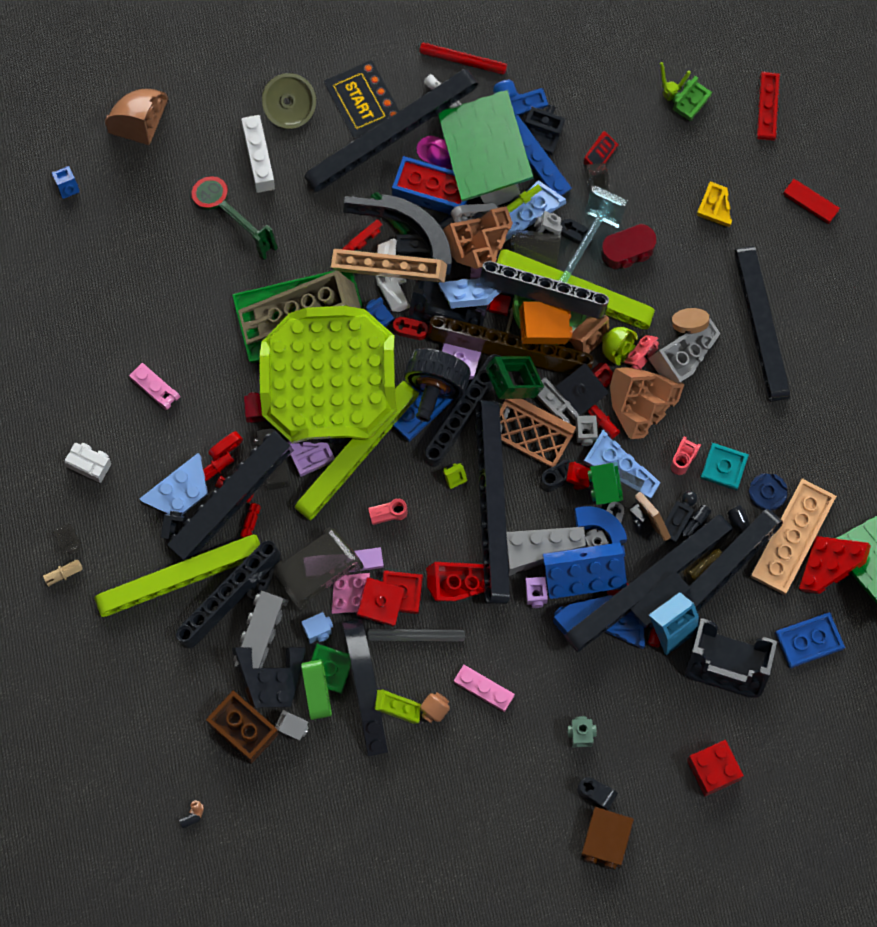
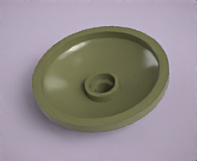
[262,73,316,129]

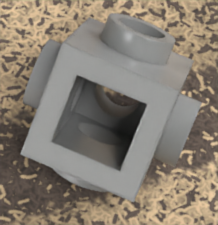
[534,211,562,244]

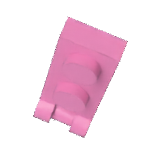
[129,363,180,410]

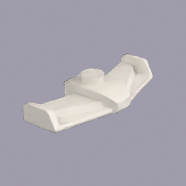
[376,238,410,312]

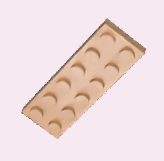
[751,479,836,595]

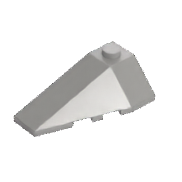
[648,318,720,383]

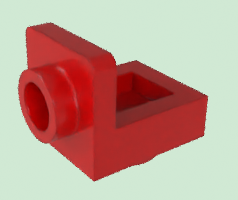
[566,462,591,490]

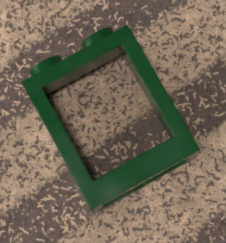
[485,356,544,399]

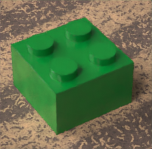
[588,462,624,505]

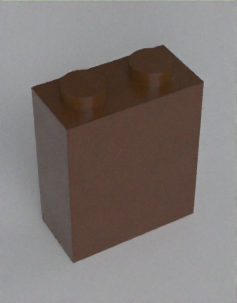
[581,807,634,870]

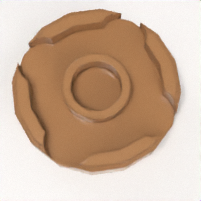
[672,308,710,334]

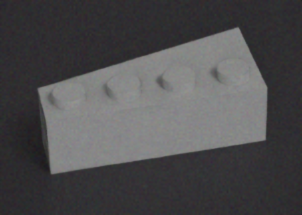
[506,527,586,576]
[233,591,289,668]

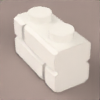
[65,443,111,483]

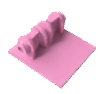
[332,573,370,614]

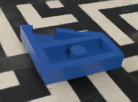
[605,612,645,648]

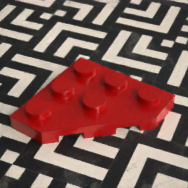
[799,536,871,594]

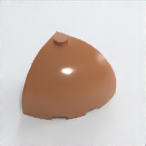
[105,89,168,145]

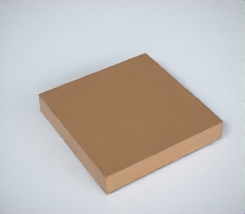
[635,492,671,541]

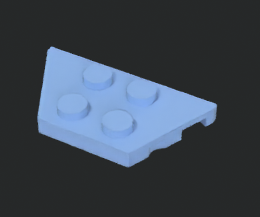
[439,278,501,308]
[140,453,208,516]

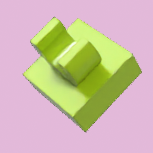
[443,463,468,489]

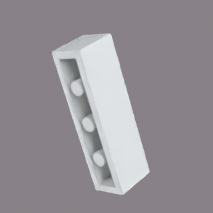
[242,115,275,193]

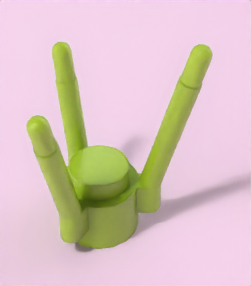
[660,62,691,101]

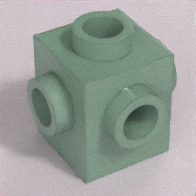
[567,716,596,747]

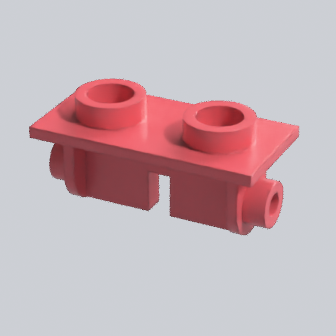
[624,335,659,370]

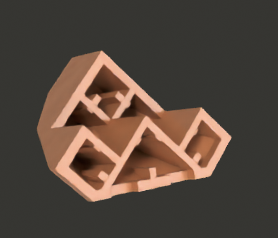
[443,206,513,269]
[610,367,684,439]

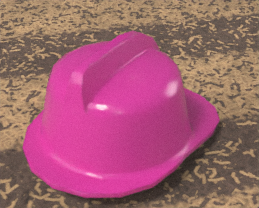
[417,136,452,169]

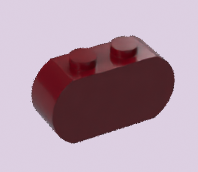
[601,224,656,269]

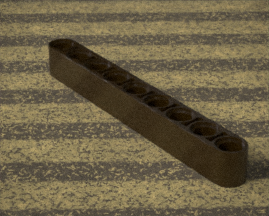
[428,316,594,375]

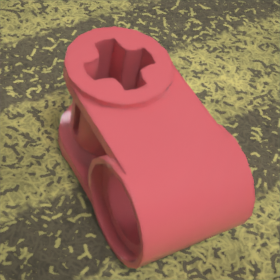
[671,436,701,475]

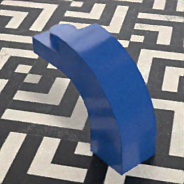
[574,506,627,557]

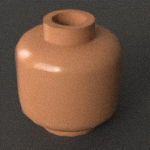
[420,692,450,723]

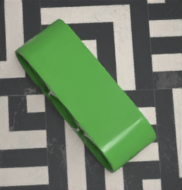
[302,659,332,720]

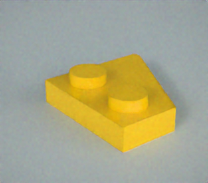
[697,182,732,228]

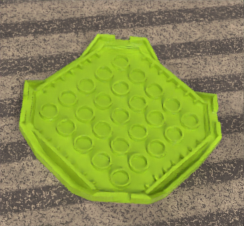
[260,306,397,444]

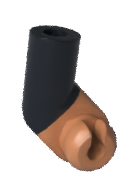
[179,801,204,828]

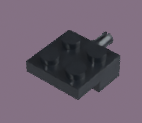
[525,104,566,155]

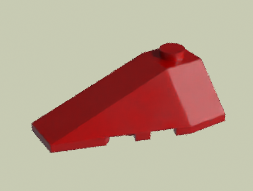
[426,562,485,602]

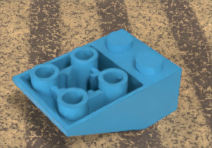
[649,592,699,655]

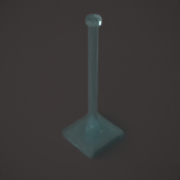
[558,185,627,283]

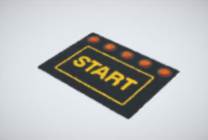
[324,60,399,139]

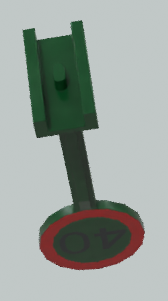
[191,176,278,260]

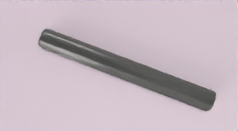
[367,629,465,641]

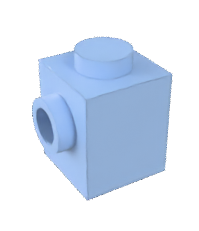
[301,612,333,644]

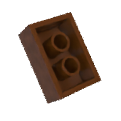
[206,690,279,764]

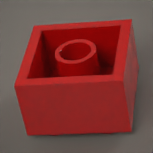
[687,740,744,797]

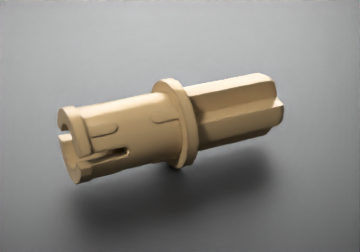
[43,560,83,587]

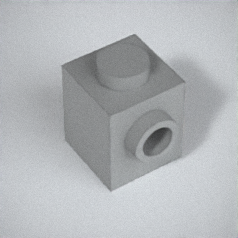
[275,710,308,740]

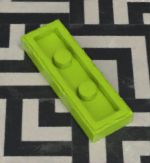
[375,690,421,724]

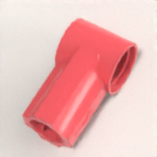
[368,499,408,525]

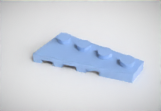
[505,180,566,241]
[584,430,660,500]

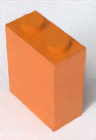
[519,302,573,344]

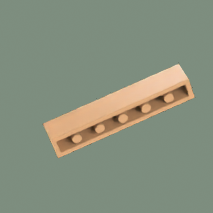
[331,249,447,283]

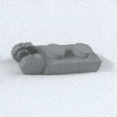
[536,378,579,424]

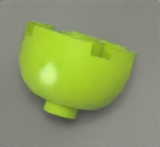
[602,327,638,366]

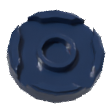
[749,473,787,511]

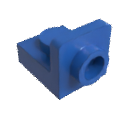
[52,166,80,198]
[366,297,394,327]

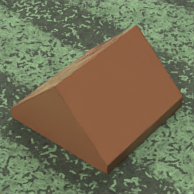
[569,315,609,354]

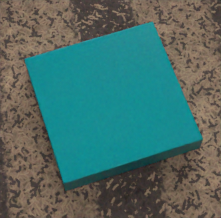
[700,443,749,491]

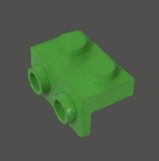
[673,76,712,121]

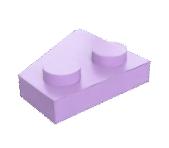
[287,442,335,477]

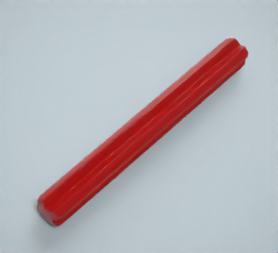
[420,43,507,74]

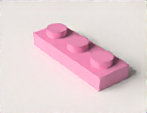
[453,665,515,713]

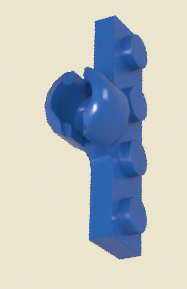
[493,80,548,116]

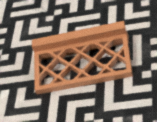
[500,399,576,468]

